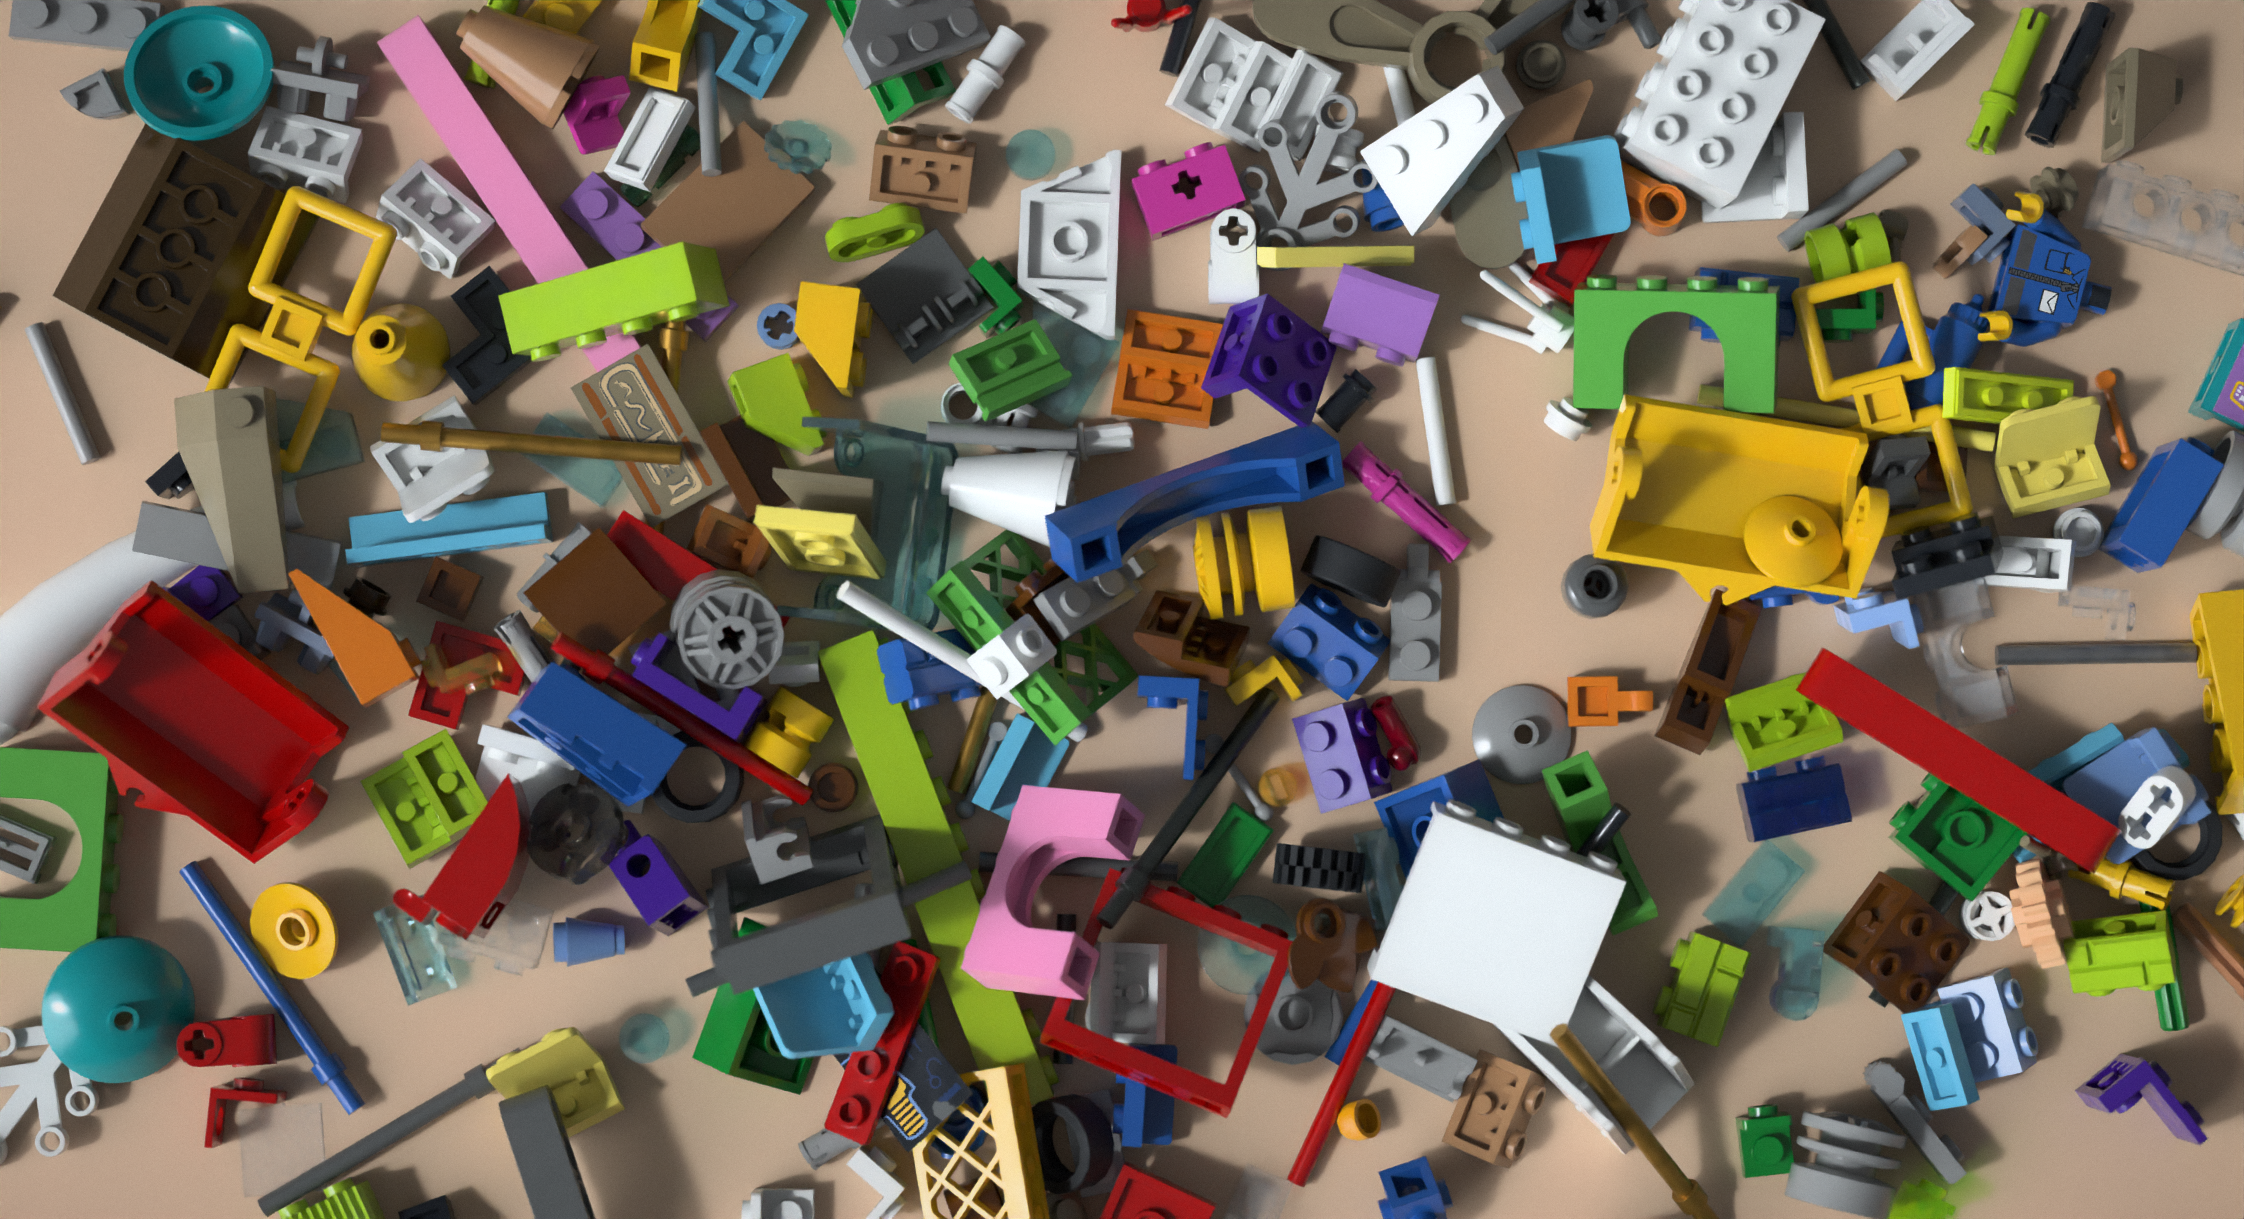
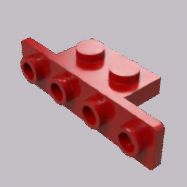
[824,941,940,1145]

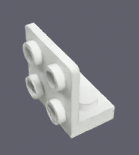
[1701,112,1809,223]
[475,724,581,846]

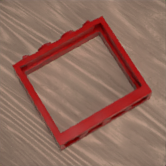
[1040,867,1293,1118]

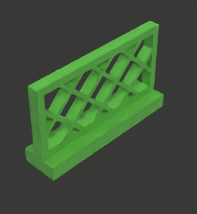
[926,529,1139,745]

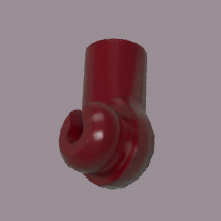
[1370,696,1421,771]

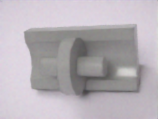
[271,36,370,122]

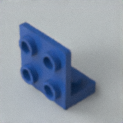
[1138,675,1208,780]

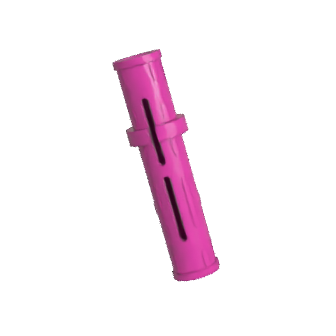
[1342,441,1471,563]

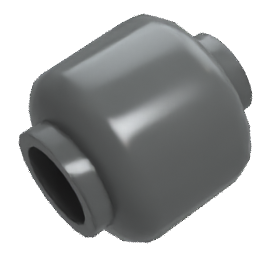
[1561,554,1629,619]

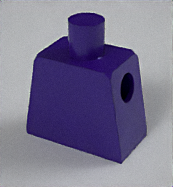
[605,820,708,936]

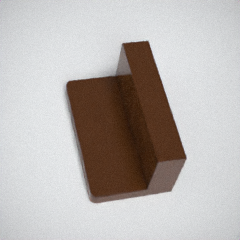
[700,415,791,522]

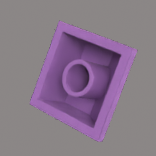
[1321,263,1439,367]

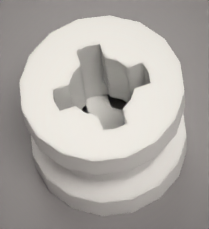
[1314,125,1365,174]
[1958,891,2015,941]

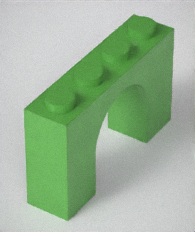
[1573,274,1780,413]
[0,747,124,952]

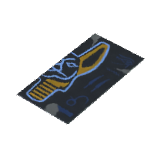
[833,966,973,1153]

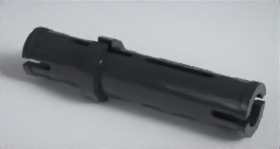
[2025,2,2116,148]

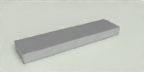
[132,501,341,591]

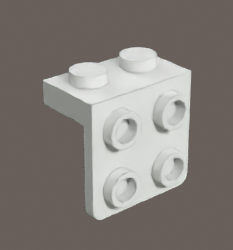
[370,395,495,523]

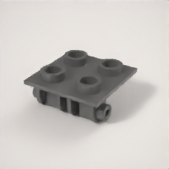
[856,228,993,364]

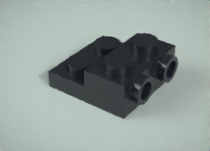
[1891,513,2004,600]

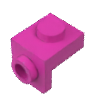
[563,75,631,155]

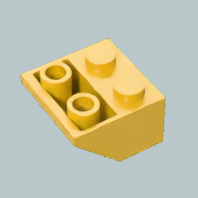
[794,281,874,398]

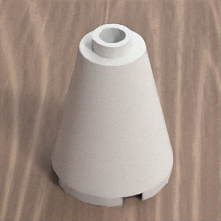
[941,450,1081,547]

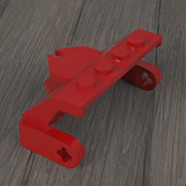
[37,580,350,864]

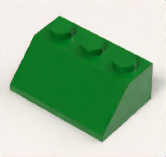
[692,917,823,1095]

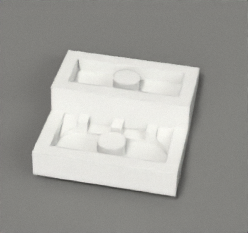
[1165,18,1292,152]

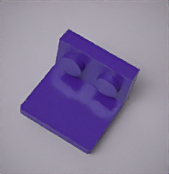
[1201,293,1336,428]
[2075,1054,2208,1145]

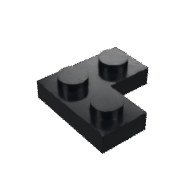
[442,266,532,406]

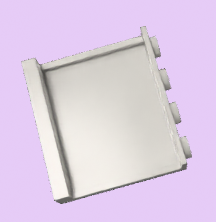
[1367,800,1626,1047]

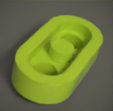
[825,203,925,262]

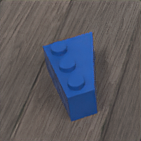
[507,662,686,807]

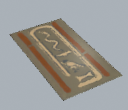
[571,344,728,527]

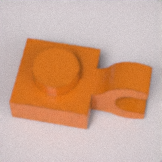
[1567,676,1653,727]

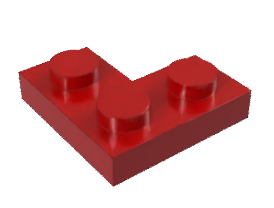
[408,620,526,730]

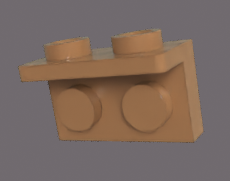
[869,126,977,214]
[1442,1049,1547,1169]

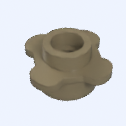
[2030,167,2079,218]

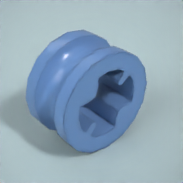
[757,303,799,350]

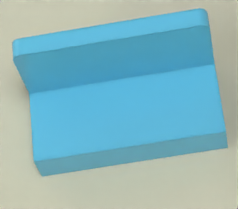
[971,713,1069,821]
[1901,1000,1980,1111]

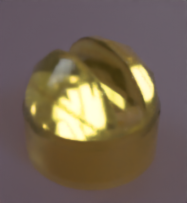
[1257,767,1297,807]

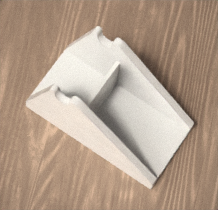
[1492,975,1695,1155]

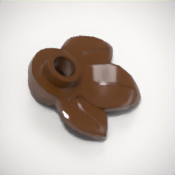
[1287,898,1377,993]

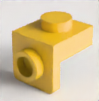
[1224,655,1304,707]

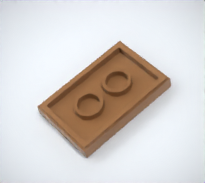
[641,121,815,283]

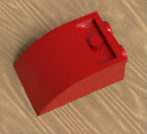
[393,773,532,940]

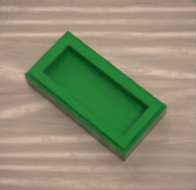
[1176,802,1274,908]

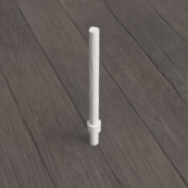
[837,581,1088,742]

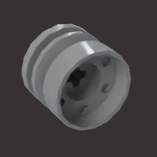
[670,569,784,690]
[1784,1111,1908,1219]

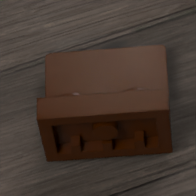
[1820,871,1970,1014]

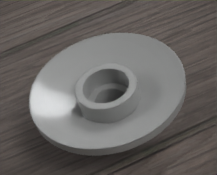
[1472,685,1571,784]

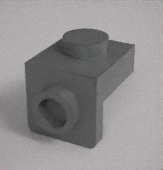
[1861,434,1931,510]

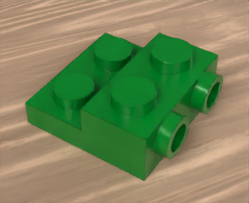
[1888,773,2028,901]

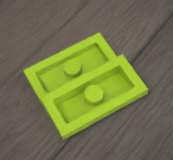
[360,728,488,869]

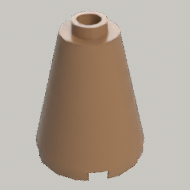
[456,5,601,129]

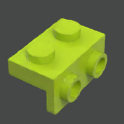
[1725,672,1844,772]

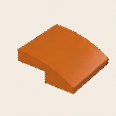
[1111,309,1223,429]

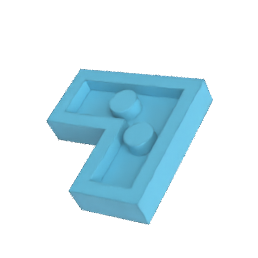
[698,0,809,100]

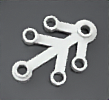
[0,1025,99,1165]

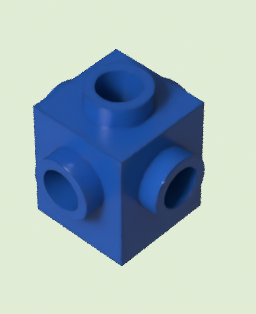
[1377,1156,1453,1219]

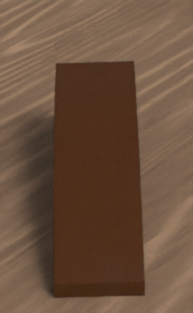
[1654,589,1762,755]

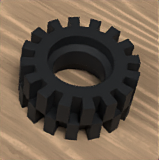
[1272,843,1366,893]

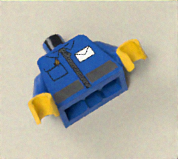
[1978,191,2112,347]

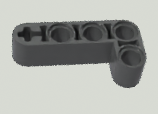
[499,1085,596,1219]

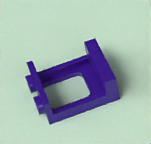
[631,633,768,743]

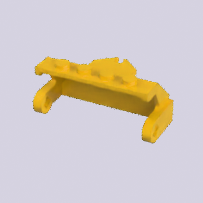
[1590,394,1889,605]

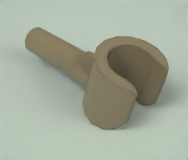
[1879,209,1908,263]
[2020,836,2078,880]

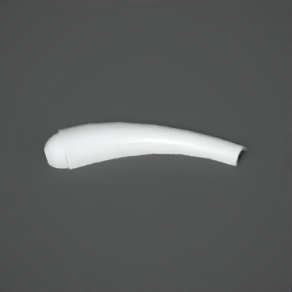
[0,480,305,745]

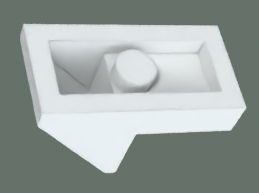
[1975,536,2076,593]

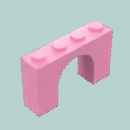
[961,785,1145,1000]

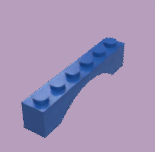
[1045,421,1345,583]

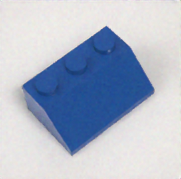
[1374,759,1504,880]

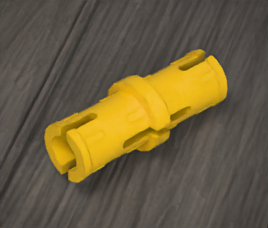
[2068,858,2175,911]

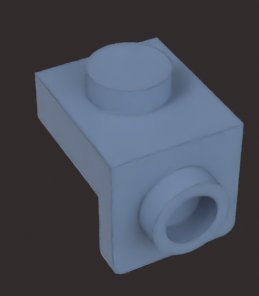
[1950,183,2015,265]

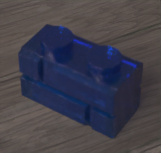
[1736,755,1852,842]

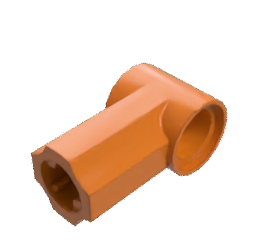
[1621,160,1687,236]

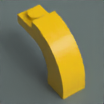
[629,0,703,92]

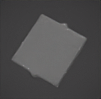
[238,1102,328,1197]

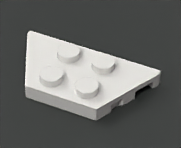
[1017,150,1121,340]

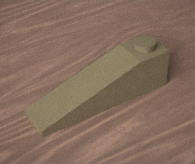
[174,386,290,594]

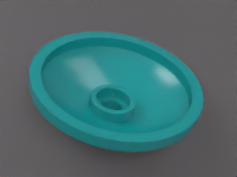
[124,5,275,141]
[41,935,195,1083]

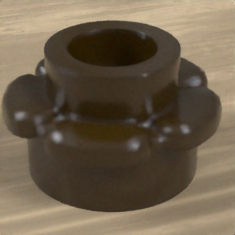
[343,577,391,619]

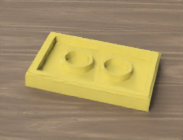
[754,505,887,579]

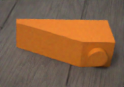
[288,569,422,708]

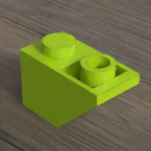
[727,353,827,456]

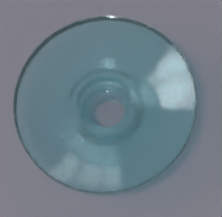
[1198,895,1297,995]

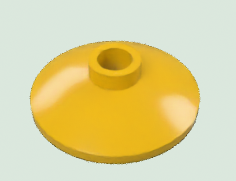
[1744,496,1842,587]
[250,882,338,979]

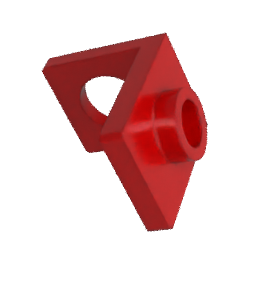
[204,1077,287,1148]

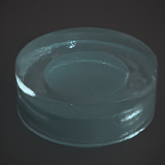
[1006,129,1055,181]

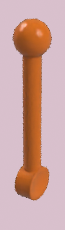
[2095,370,2139,471]

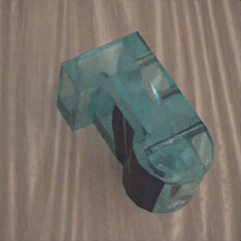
[1767,926,1825,1021]

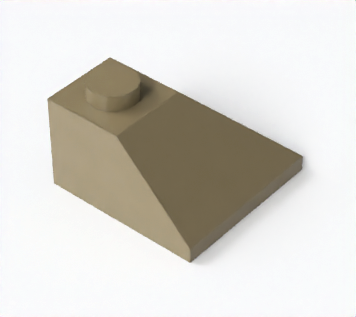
[2101,48,2183,163]
[772,468,883,540]

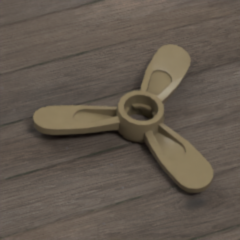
[1252,0,1576,269]

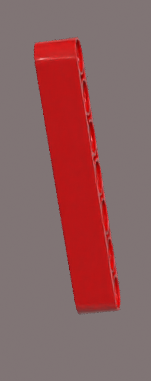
[1796,648,2121,874]

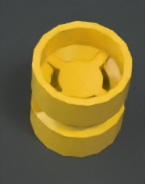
[743,686,835,778]

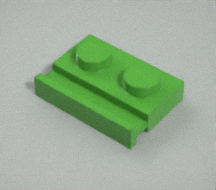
[948,319,1073,422]

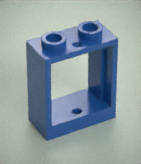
[2098,437,2224,573]

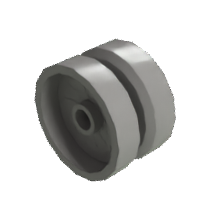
[2185,430,2244,558]

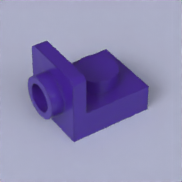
[163,565,243,622]

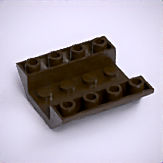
[52,123,320,387]

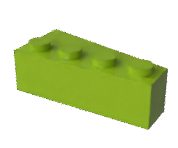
[498,241,730,362]

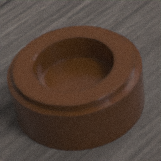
[808,763,859,812]

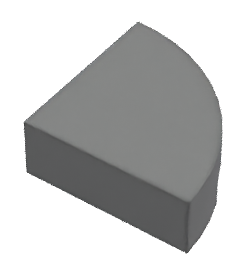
[60,68,129,120]

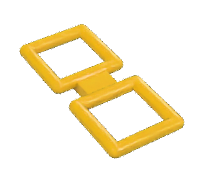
[204,186,397,473]
[1791,261,1973,539]

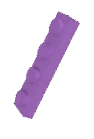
[560,171,739,342]

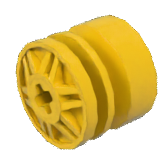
[1193,506,1295,619]

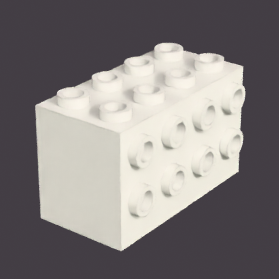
[1613,0,1826,209]

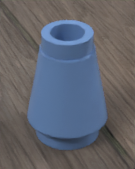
[553,917,625,967]

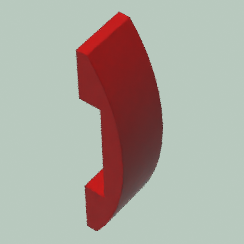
[607,510,791,640]

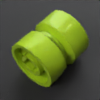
[1805,212,1892,283]

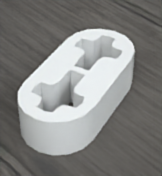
[2118,766,2195,849]

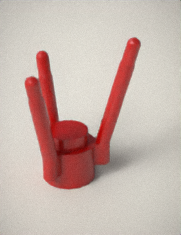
[1111,0,1192,32]

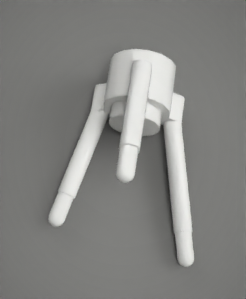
[1461,261,1574,354]

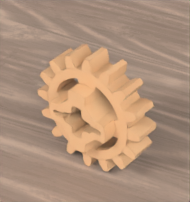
[2009,858,2074,969]

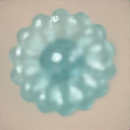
[764,120,832,174]

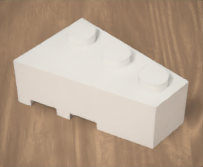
[1360,66,1524,236]

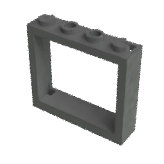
[706,814,911,995]

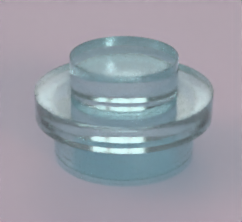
[619,1013,670,1063]

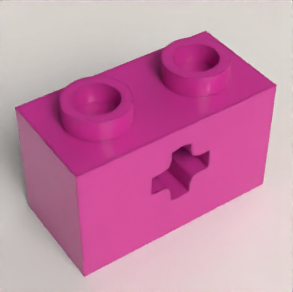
[1132,142,1246,241]

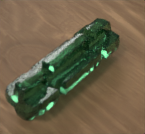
[621,124,701,207]

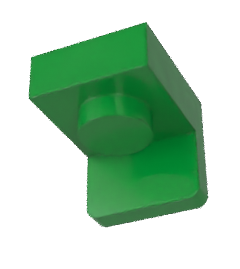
[1735,1104,1794,1178]

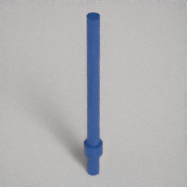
[179,861,366,1115]

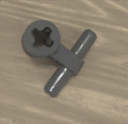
[1561,0,1662,51]

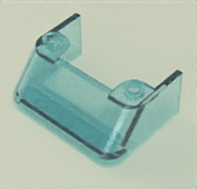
[777,417,959,632]

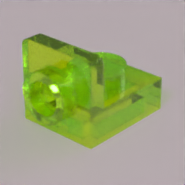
[1889,1178,1957,1219]

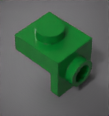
[968,256,1023,338]
[1815,288,1884,343]

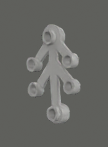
[1239,92,1378,271]

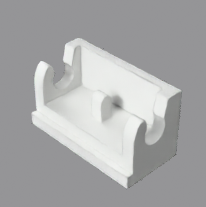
[1860,0,1975,101]

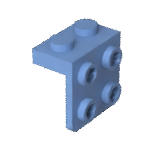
[2061,727,2211,864]

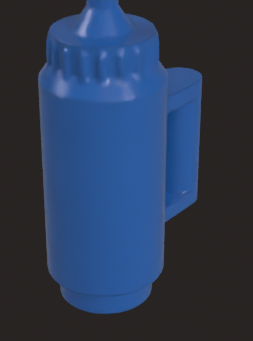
[1876,294,1990,410]

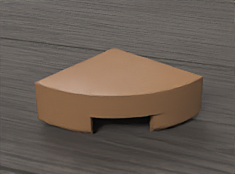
[1932,225,1988,279]

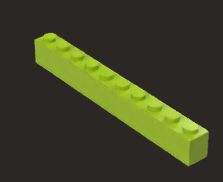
[817,630,1060,1106]

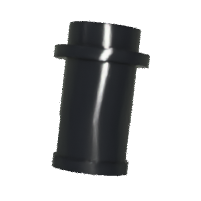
[1315,369,1377,433]

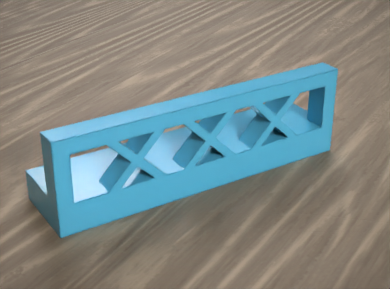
[345,492,553,567]

